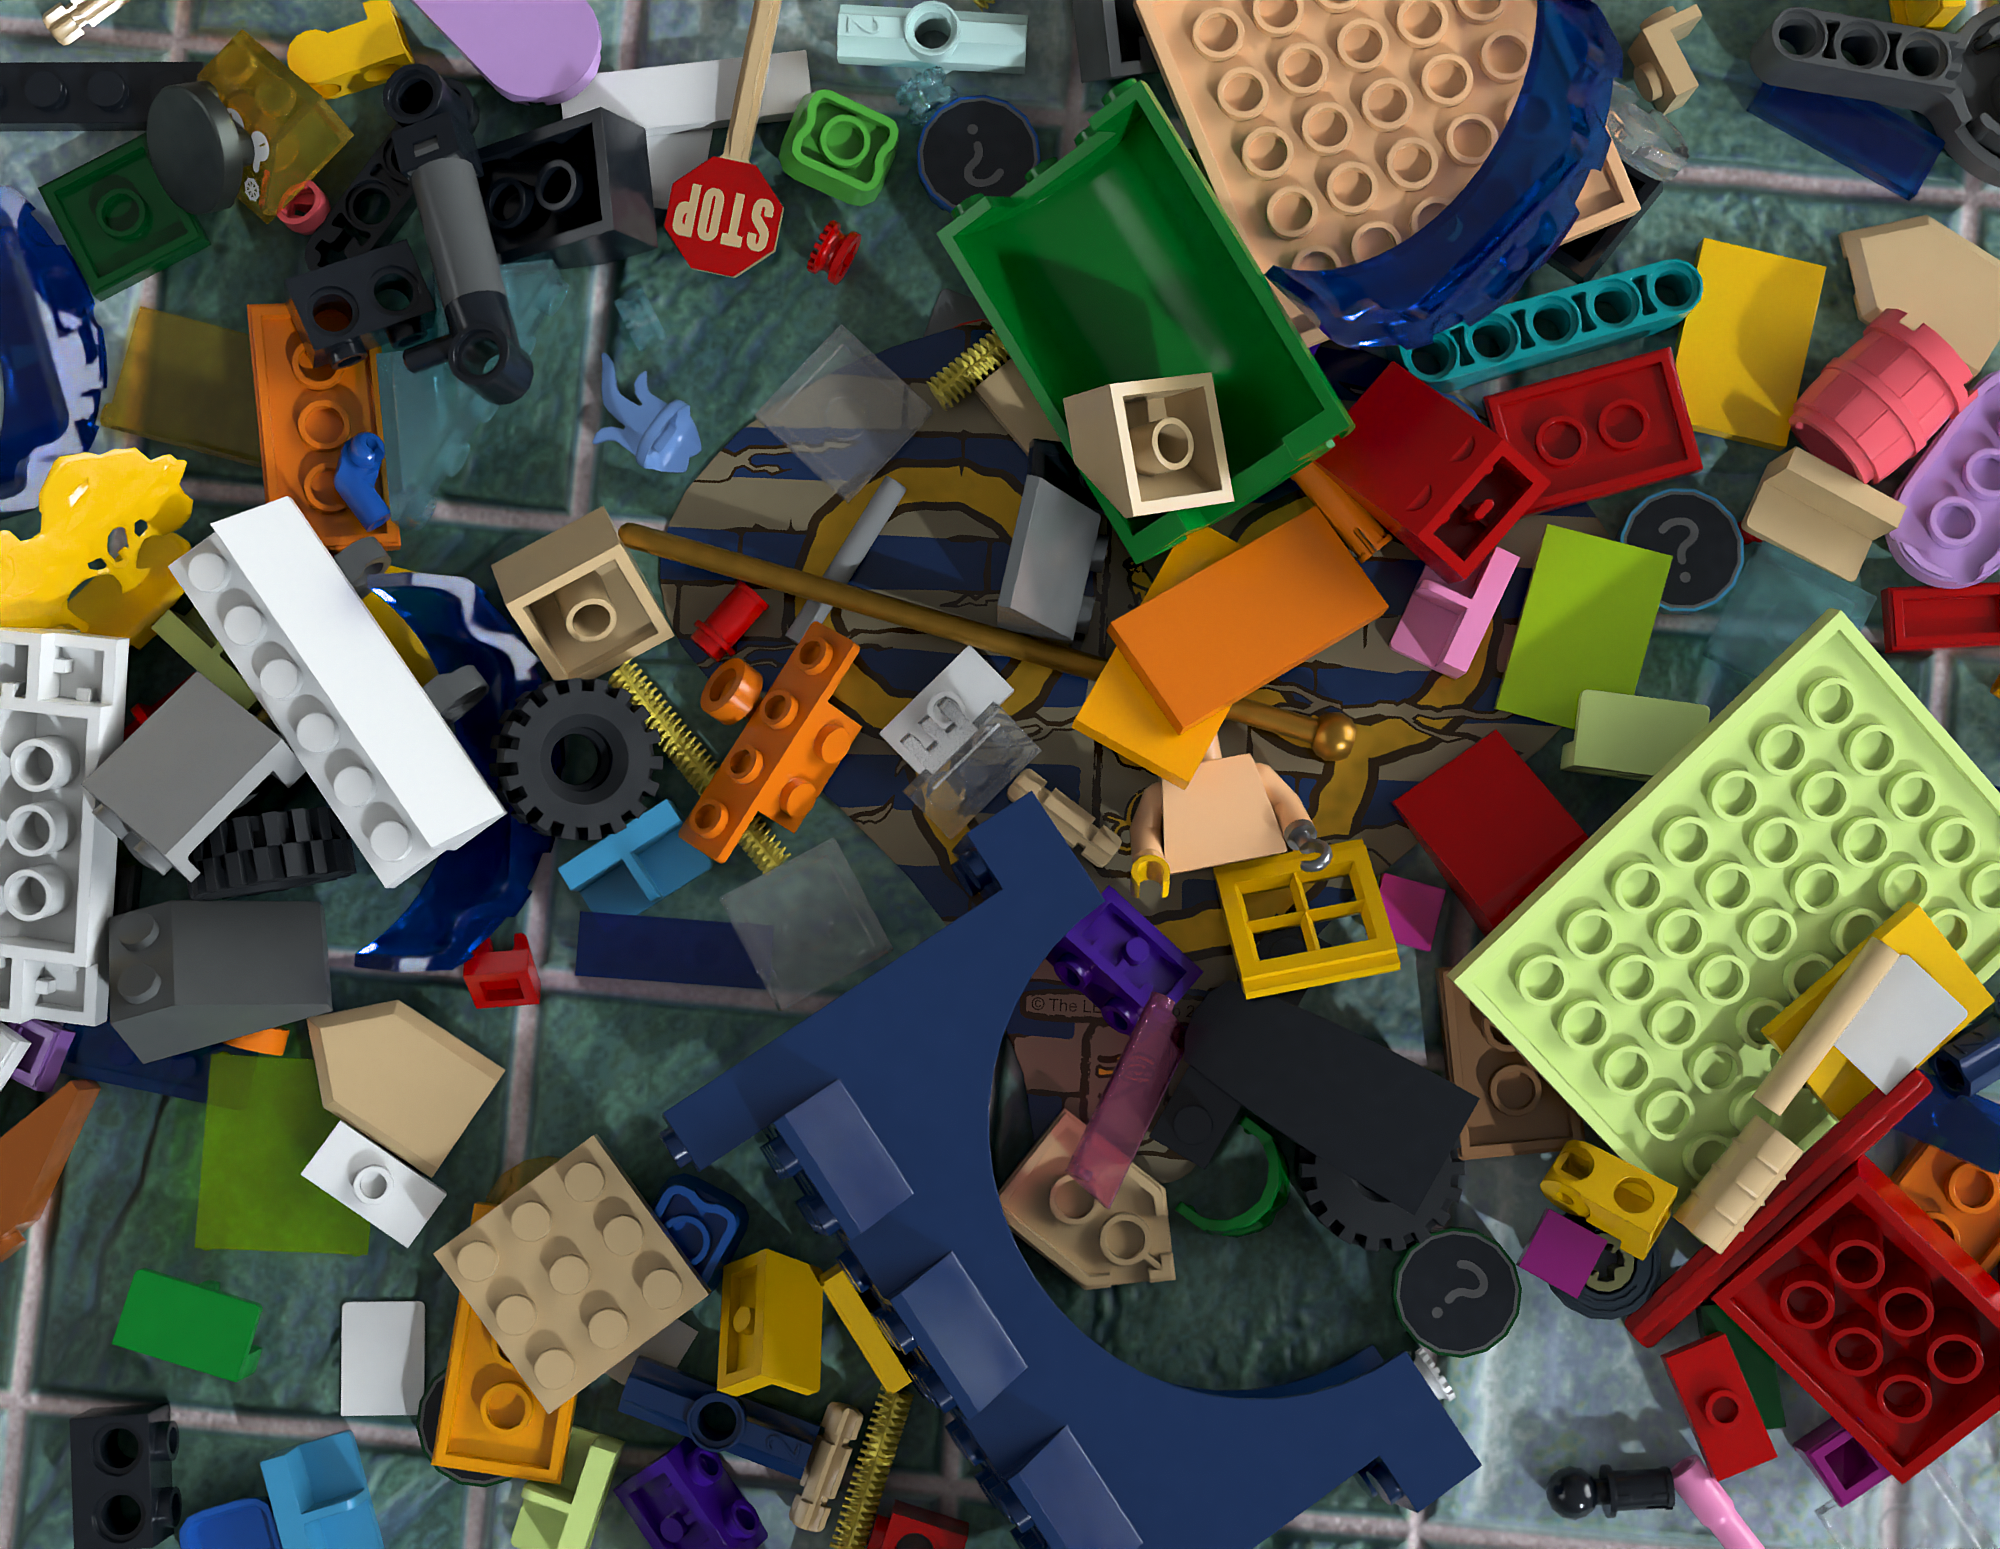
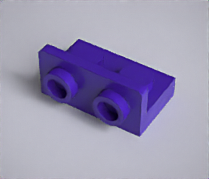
[1045,885,1204,1042]
[613,1436,768,1549]

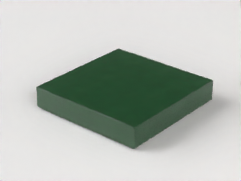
[38,132,212,302]

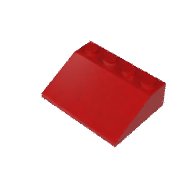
[1711,1154,2000,1485]

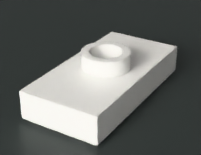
[879,645,1014,780]
[301,1119,447,1248]

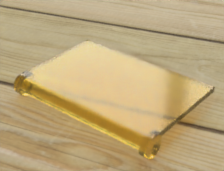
[100,306,262,468]

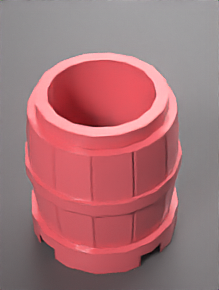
[1788,308,1978,485]

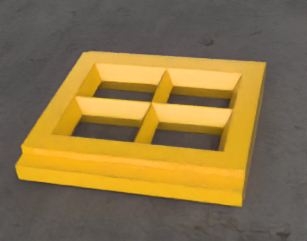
[1213,838,1401,1000]

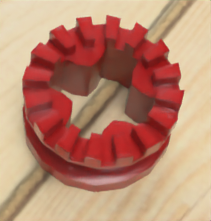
[807,220,861,285]

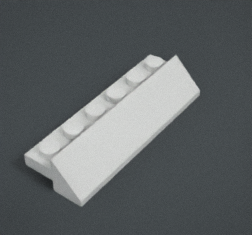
[168,496,508,888]
[0,627,129,1027]

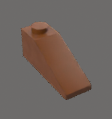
[0,1078,101,1263]

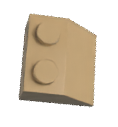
[1063,372,1234,518]
[491,505,675,681]

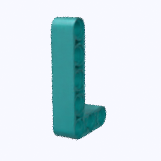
[1376,259,1704,393]

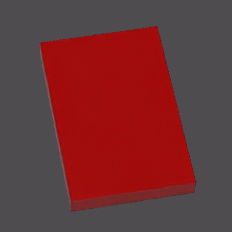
[1482,347,1703,519]

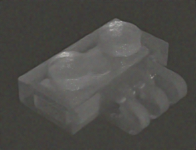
[899,696,1042,840]

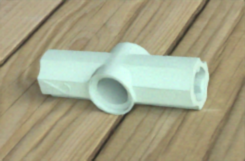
[837,0,1028,78]

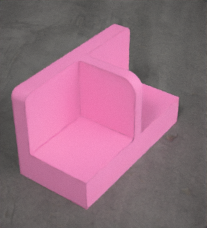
[1389,547,1520,680]

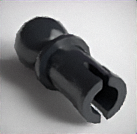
[1546,1464,1675,1520]

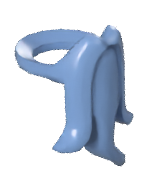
[593,353,702,473]

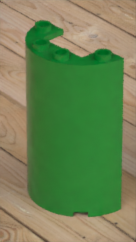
[936,78,1356,565]

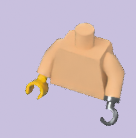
[1129,734,1333,898]

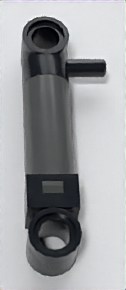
[383,63,534,405]

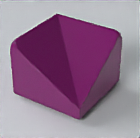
[1792,1417,1892,1508]

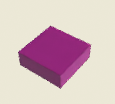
[1516,1208,1608,1299]

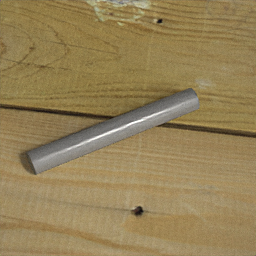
[785,476,907,644]

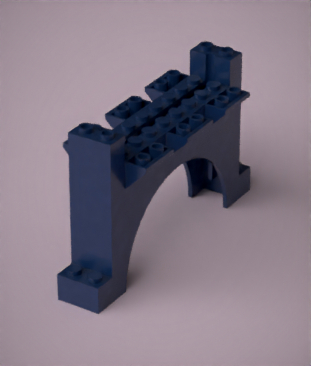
[658,791,1482,1549]

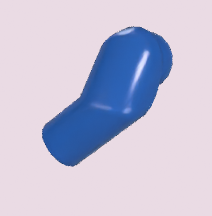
[333,432,393,532]

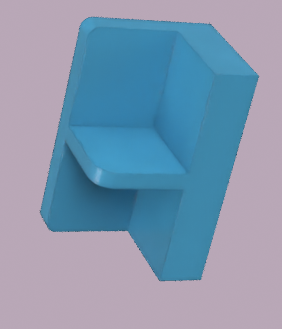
[557,799,713,932]
[260,1430,385,1549]

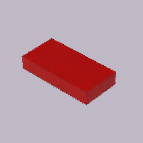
[1881,582,2000,653]

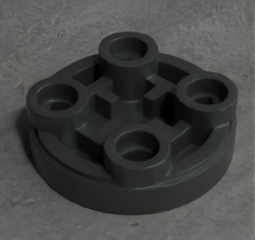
[147,80,255,215]

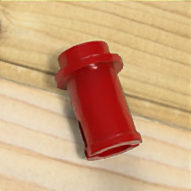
[690,580,769,663]

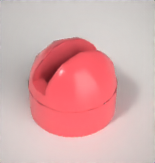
[274,179,331,236]

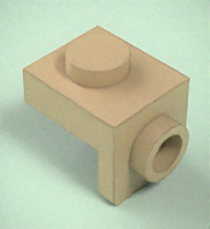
[1627,4,1703,117]

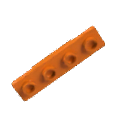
[678,621,862,864]

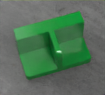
[112,1268,263,1383]

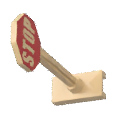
[664,0,784,278]

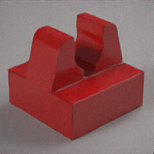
[463,933,541,1009]

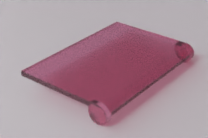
[1065,992,1186,1209]

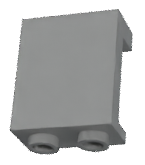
[81,671,306,882]

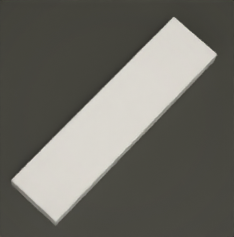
[561,50,812,136]

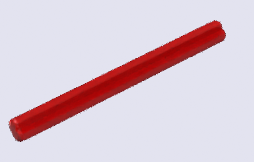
[1624,1067,1933,1348]

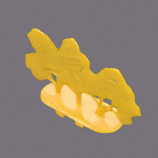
[0,447,193,651]

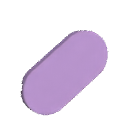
[410,0,603,106]
[1885,370,2000,589]

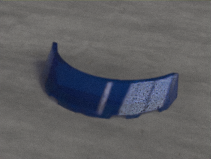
[1264,0,1623,350]
[0,185,108,521]
[354,572,565,972]

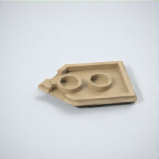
[1838,215,2000,387]
[306,999,506,1178]
[997,1107,1176,1290]

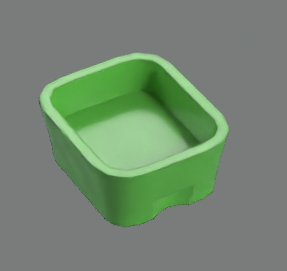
[778,89,899,207]

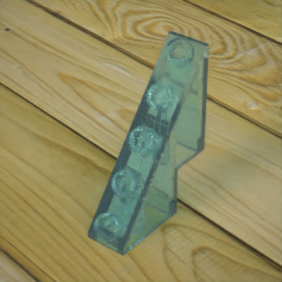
[376,260,569,532]

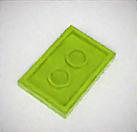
[1494,524,1673,730]

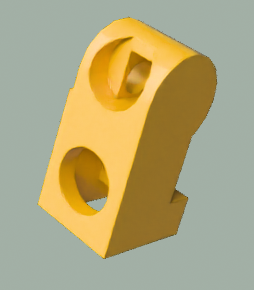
[287,0,415,100]
[1540,1140,1678,1261]

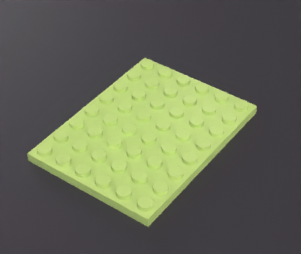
[1446,608,2000,1246]

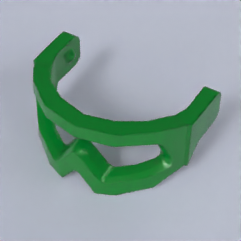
[1174,1115,1290,1238]

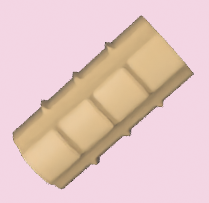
[1673,1115,1804,1255]

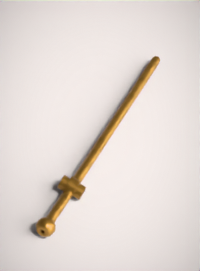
[618,523,1357,761]

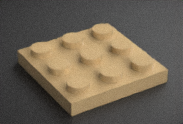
[433,1134,712,1414]

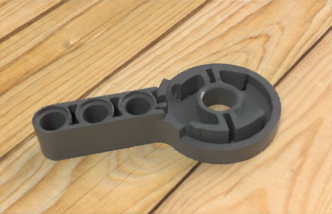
[1749,3,2000,188]

